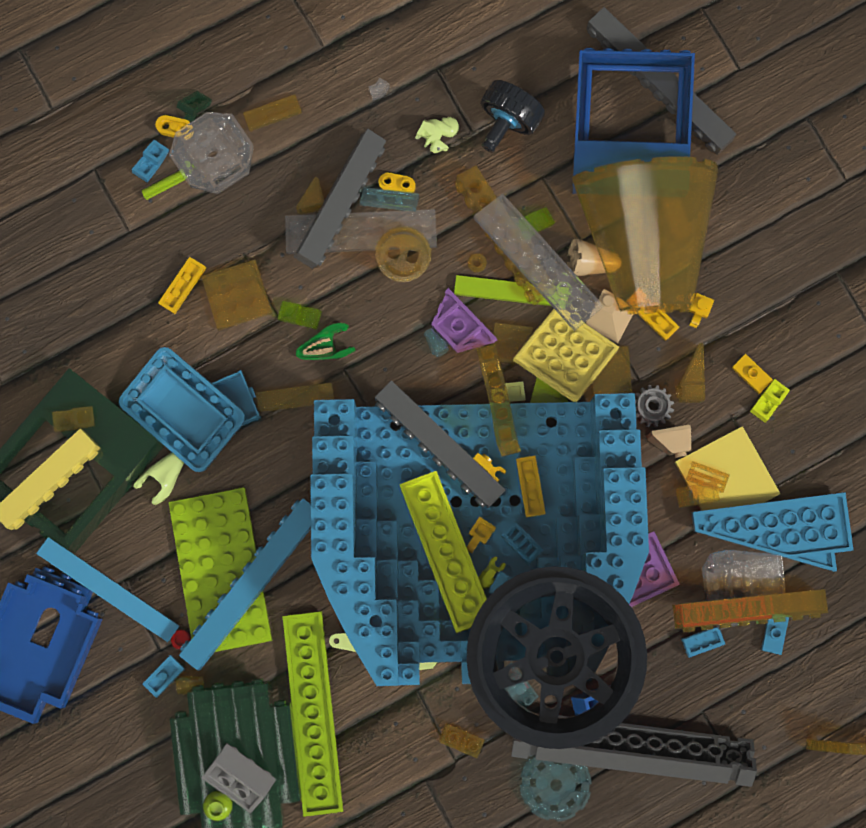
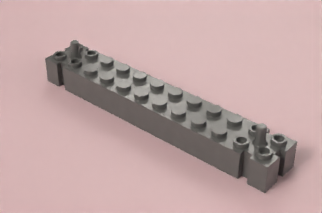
[511,713,757,787]

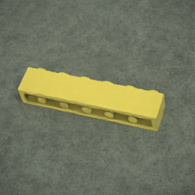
[0,429,100,530]

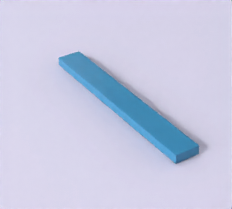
[36,537,179,642]

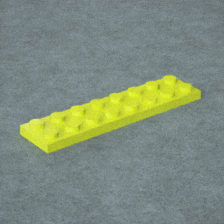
[399,471,487,634]

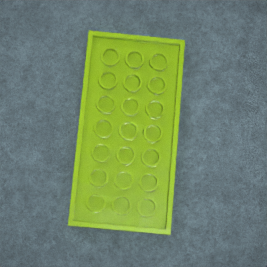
[169,488,273,652]

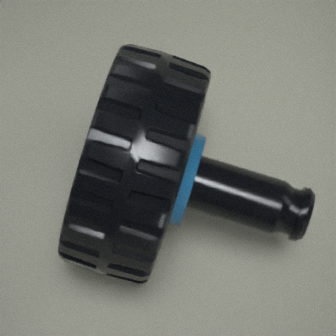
[480,80,545,153]

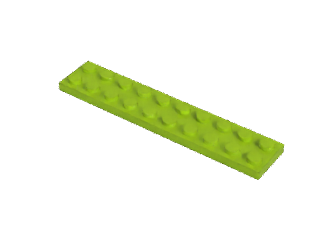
[283,611,344,817]

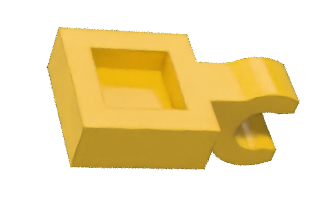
[689,293,714,328]
[473,453,506,482]
[467,517,496,553]

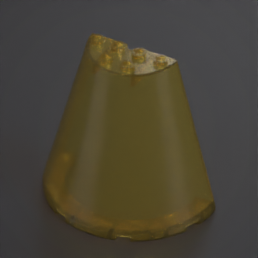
[572,157,719,315]

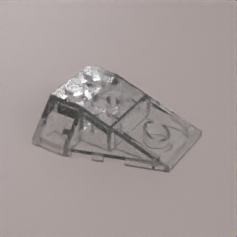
[702,549,786,630]

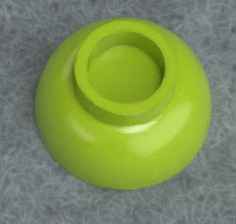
[203,791,232,821]

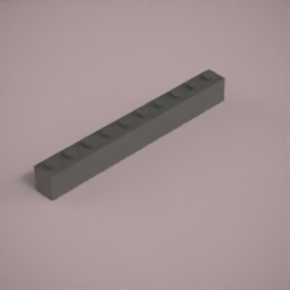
[587,7,736,155]

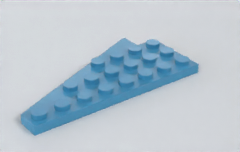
[691,492,853,571]

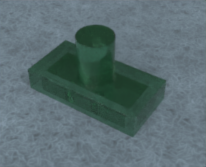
[176,91,212,122]

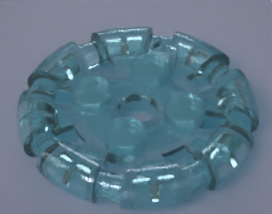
[520,757,592,822]

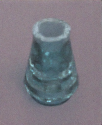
[424,328,449,357]

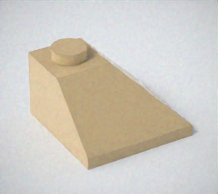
[586,289,635,344]
[646,425,691,458]

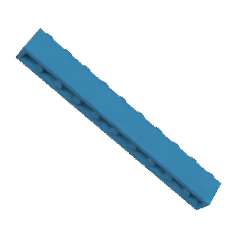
[179,499,311,670]

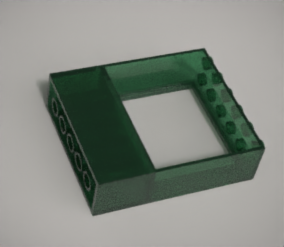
[0,368,164,553]

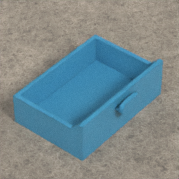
[212,370,261,426]

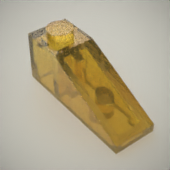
[675,343,705,403]

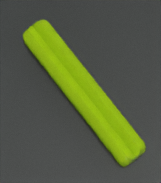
[142,166,194,200]

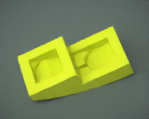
[750,379,790,423]

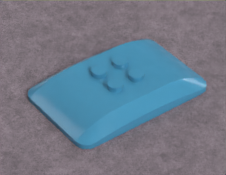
[119,347,246,472]

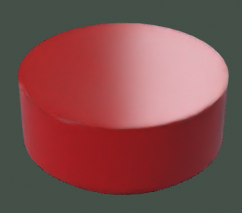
[171,630,192,650]

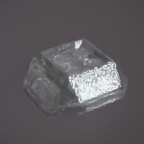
[169,112,254,194]

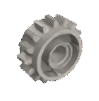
[635,385,674,427]

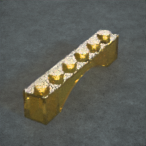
[477,344,521,457]

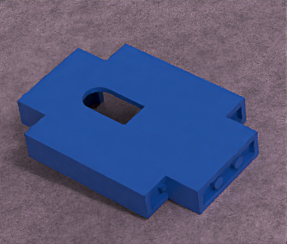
[0,566,103,724]

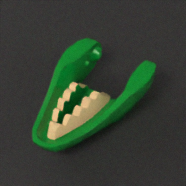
[296,323,356,360]

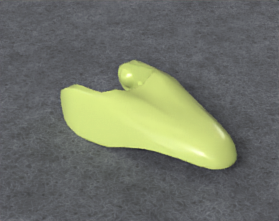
[133,453,184,505]

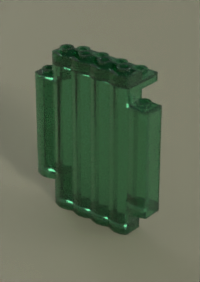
[170,678,301,828]

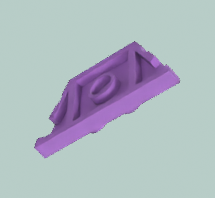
[431,288,497,353]

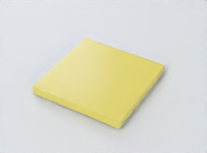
[513,305,619,403]
[674,426,780,511]

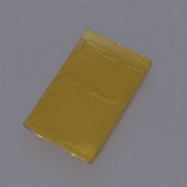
[592,346,632,396]

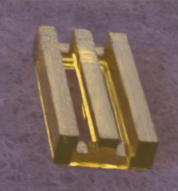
[686,462,730,493]

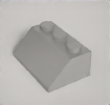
[202,744,276,813]

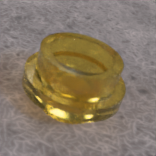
[468,254,487,273]

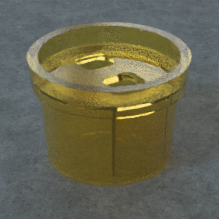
[375,226,431,282]

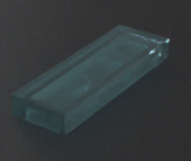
[360,187,419,212]

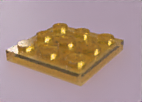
[201,260,273,331]

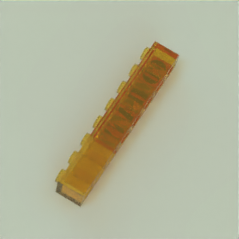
[672,589,828,632]

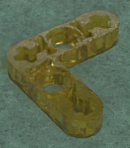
[806,739,866,755]

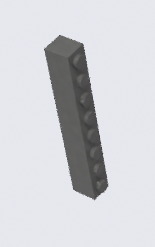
[293,128,386,269]
[375,380,505,509]

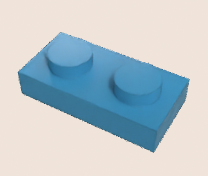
[143,655,185,698]

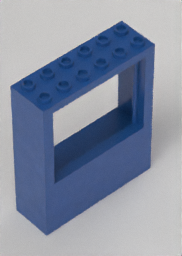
[573,48,695,197]

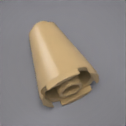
[567,239,621,277]

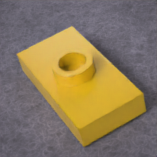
[732,354,773,394]

